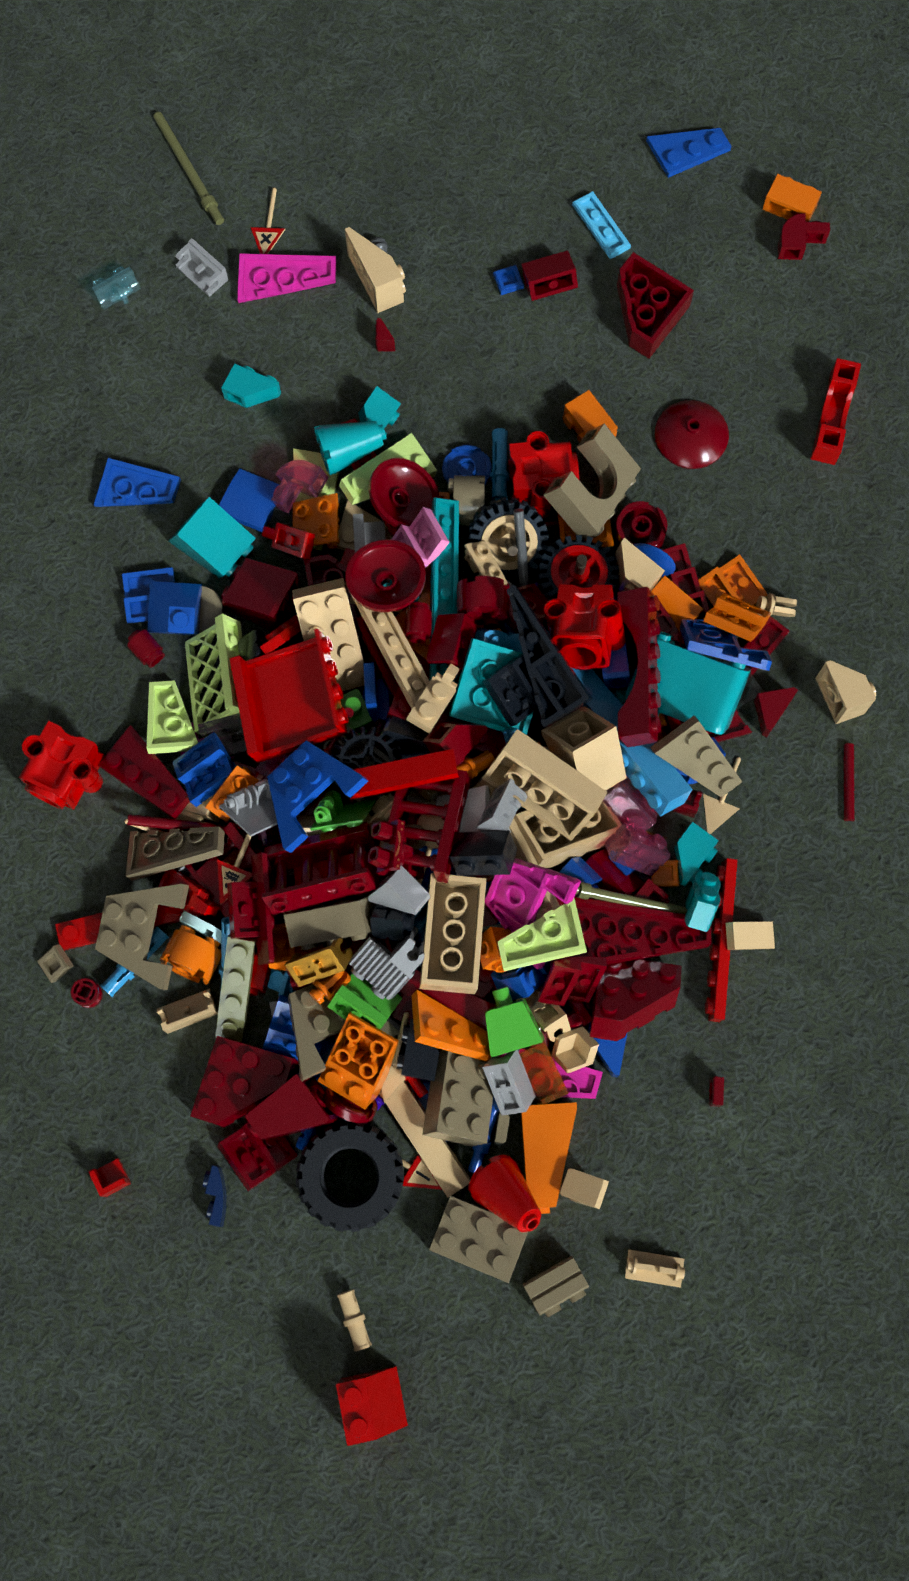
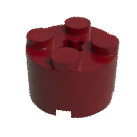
[614,501,668,549]
[457,576,510,629]

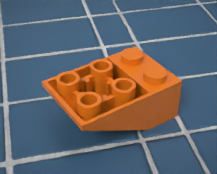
[318,1012,399,1109]

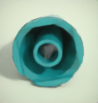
[314,421,387,475]

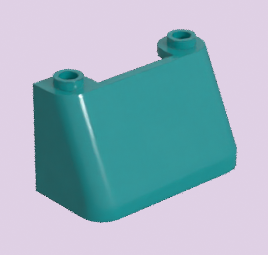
[624,631,751,735]

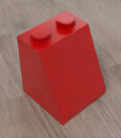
[336,1366,408,1446]

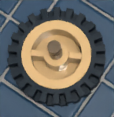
[468,497,549,581]

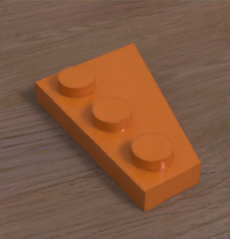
[411,990,491,1062]

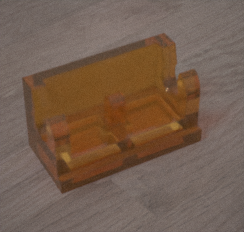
[519,1041,569,1105]

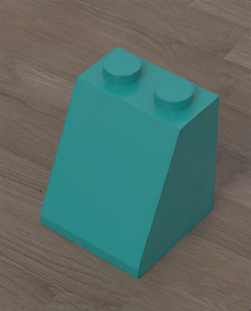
[168,497,256,579]

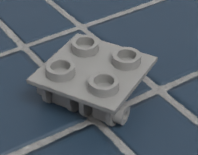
[219,779,278,836]

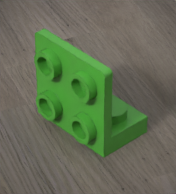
[327,973,402,1029]

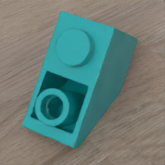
[221,364,281,408]
[358,386,401,435]
[674,822,719,887]

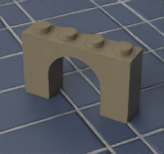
[543,423,641,540]

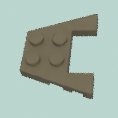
[95,884,189,990]
[288,984,399,1081]

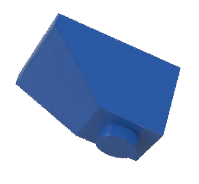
[148,581,202,635]

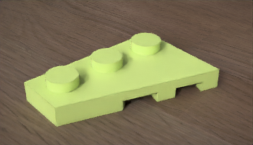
[147,680,198,754]
[498,898,587,971]

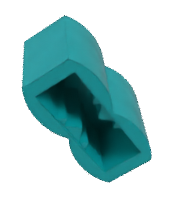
[684,872,721,932]

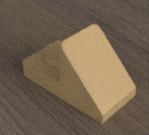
[560,1168,609,1209]

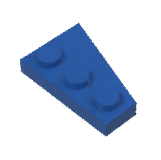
[646,128,732,178]
[94,458,181,507]

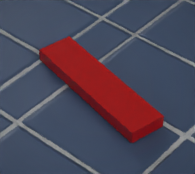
[350,749,459,799]

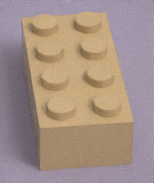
[292,578,365,691]
[482,729,608,841]
[514,798,625,869]
[419,873,486,994]

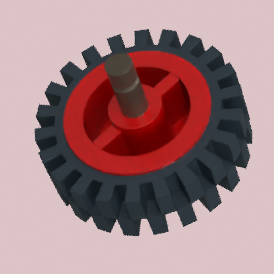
[538,535,619,601]

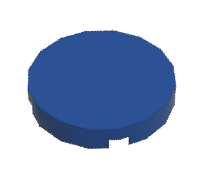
[442,445,492,486]

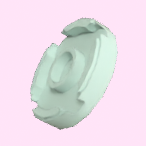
[179,911,222,944]

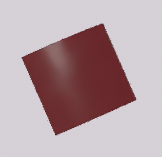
[537,956,607,1006]
[217,1122,297,1191]

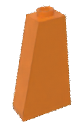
[521,1102,577,1214]

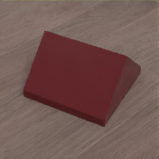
[586,846,645,902]

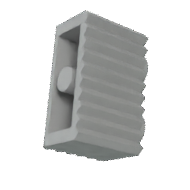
[348,936,415,1000]

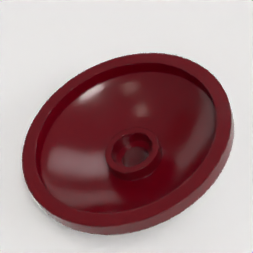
[655,400,729,469]
[368,458,440,529]
[346,540,426,612]

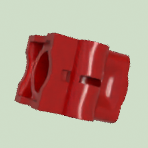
[508,431,579,518]
[544,584,626,670]
[19,720,105,810]

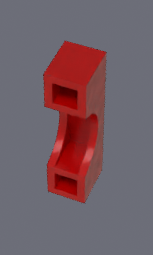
[811,358,861,465]

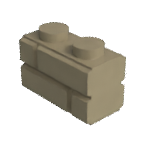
[522,1256,589,1318]

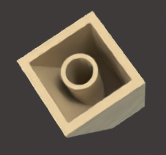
[541,706,627,791]

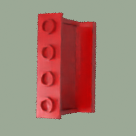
[229,628,349,763]

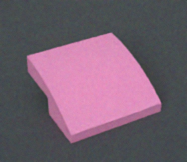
[391,507,449,568]

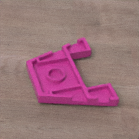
[485,858,581,970]

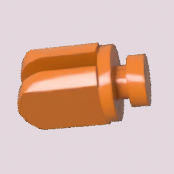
[309,971,351,1005]

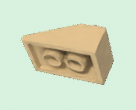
[345,227,406,313]

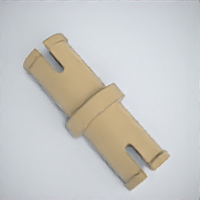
[337,1289,372,1351]

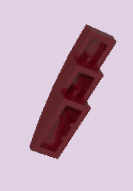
[662,543,709,619]

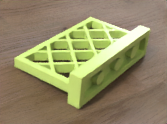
[185,614,242,734]

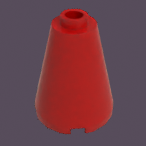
[468,1155,541,1232]

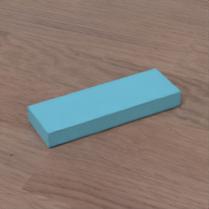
[572,191,631,259]

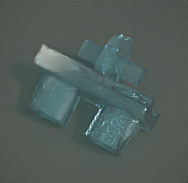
[92,266,141,310]

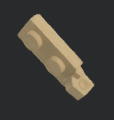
[406,664,460,734]

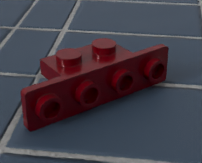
[227,852,276,965]

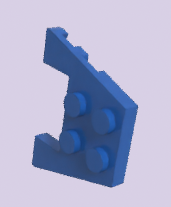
[679,619,772,671]
[267,741,368,853]

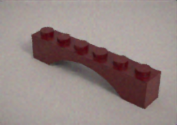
[618,586,661,747]

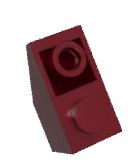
[423,722,488,766]

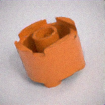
[159,925,221,985]

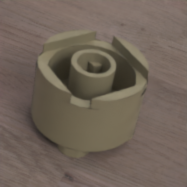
[449,475,485,527]

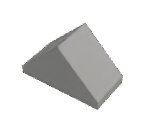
[368,866,430,915]

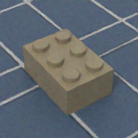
[283,894,376,950]
[422,1050,493,1147]
[429,1196,528,1283]

